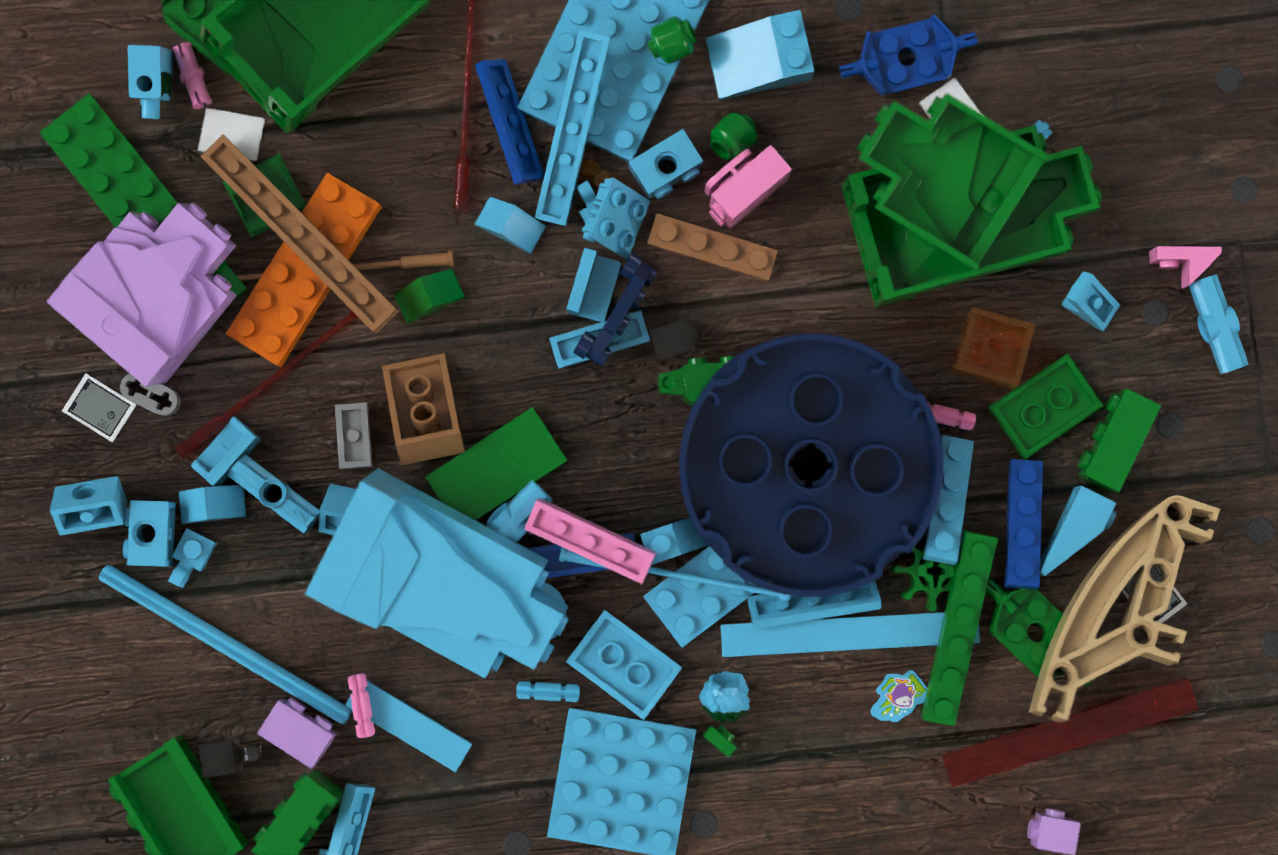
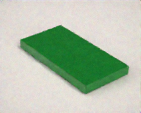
[425,407,568,521]

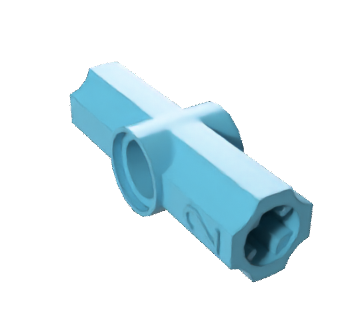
[1189,274,1249,374]
[227,454,320,534]
[486,480,552,542]

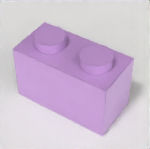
[257,697,337,769]

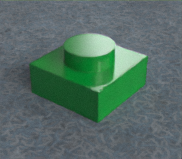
[703,724,737,758]

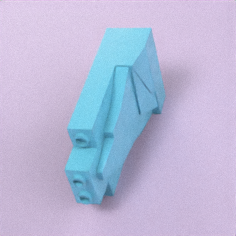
[305,468,569,678]

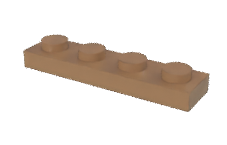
[647,213,778,282]

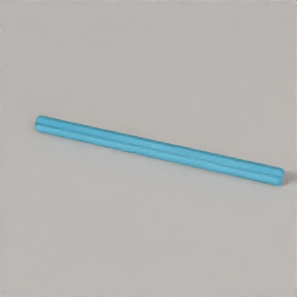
[99,565,352,724]

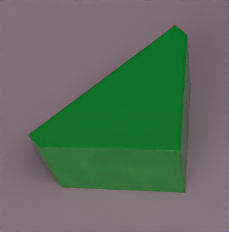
[394,269,465,324]

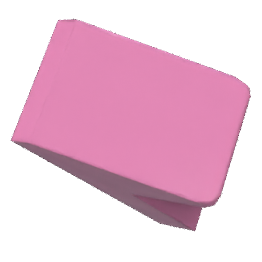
[1149,246,1222,289]

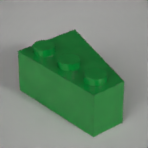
[251,769,344,855]

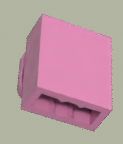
[704,145,792,230]

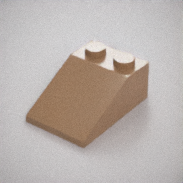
[382,353,465,465]

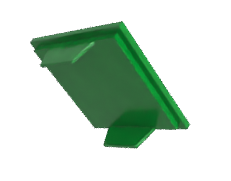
[223,154,306,238]

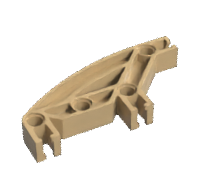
[1029,495,1220,723]

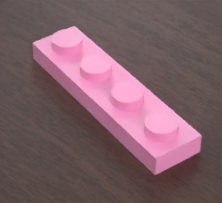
[524,498,657,584]

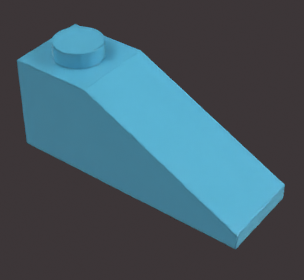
[1040,486,1116,576]

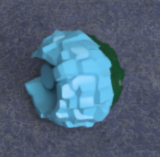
[699,671,750,723]

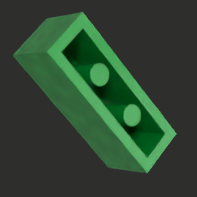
[1077,388,1161,493]

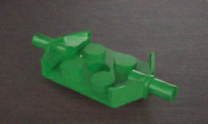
[986,578,1094,687]

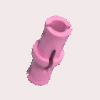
[172,42,213,109]

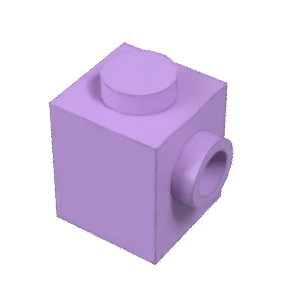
[1027,808,1081,855]

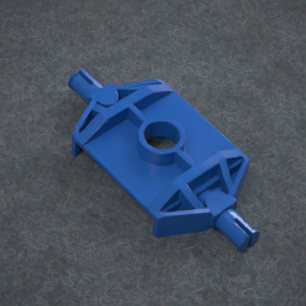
[839,14,978,96]

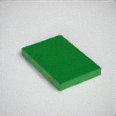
[987,353,1104,460]

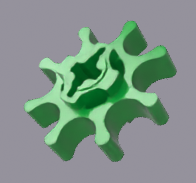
[891,542,961,612]

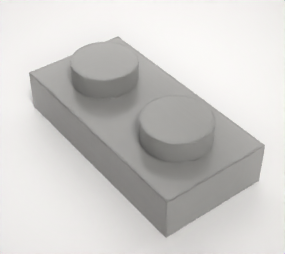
[335,402,373,469]

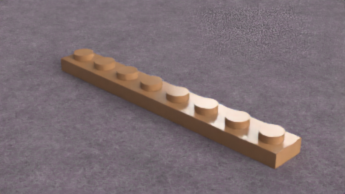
[201,134,399,334]

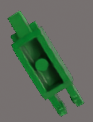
[658,356,735,406]

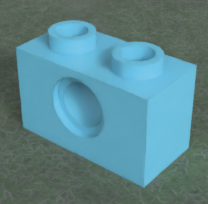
[628,129,703,200]
[50,476,127,535]
[123,500,176,567]

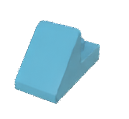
[1062,271,1120,331]

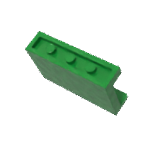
[108,735,249,855]

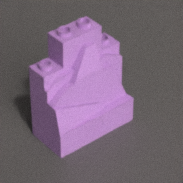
[46,203,237,387]

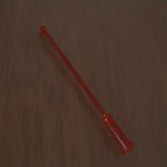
[452,0,475,210]
[174,310,359,460]

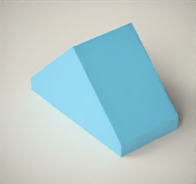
[475,197,546,254]
[179,485,247,524]

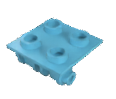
[582,177,650,259]

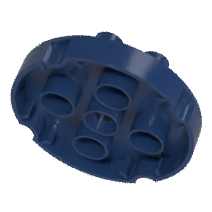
[679,333,943,597]

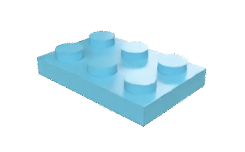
[643,546,757,648]
[566,610,682,720]

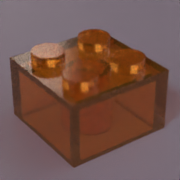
[950,307,1036,390]

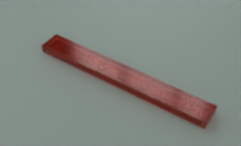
[941,678,1199,787]

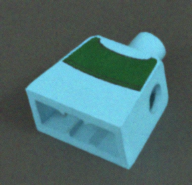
[128,45,174,119]

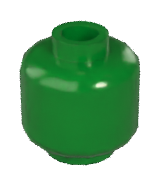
[647,16,697,64]
[710,113,757,160]

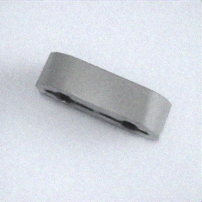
[120,374,181,417]

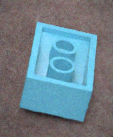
[706,10,814,100]

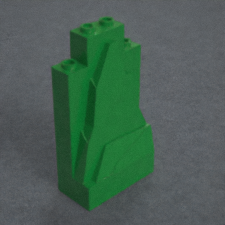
[199,0,431,135]
[841,125,1102,308]

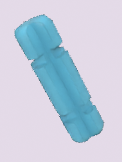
[516,681,580,702]

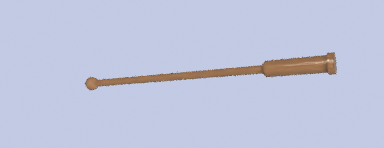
[236,250,454,281]

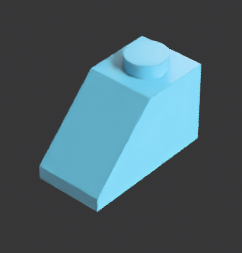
[640,518,708,565]

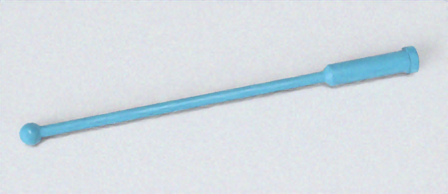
[559,547,791,602]

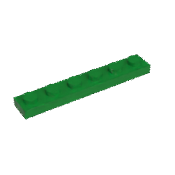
[921,530,998,726]

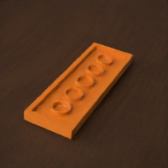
[225,173,382,368]

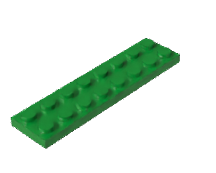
[39,93,248,305]

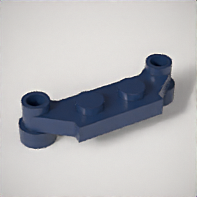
[573,252,658,366]

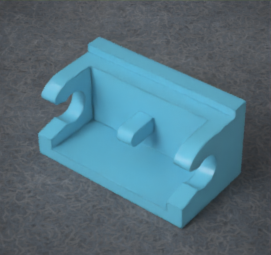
[191,416,261,486]

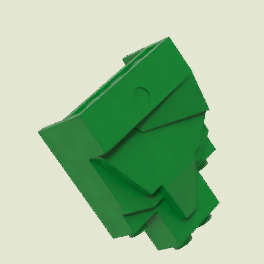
[857,93,1049,270]

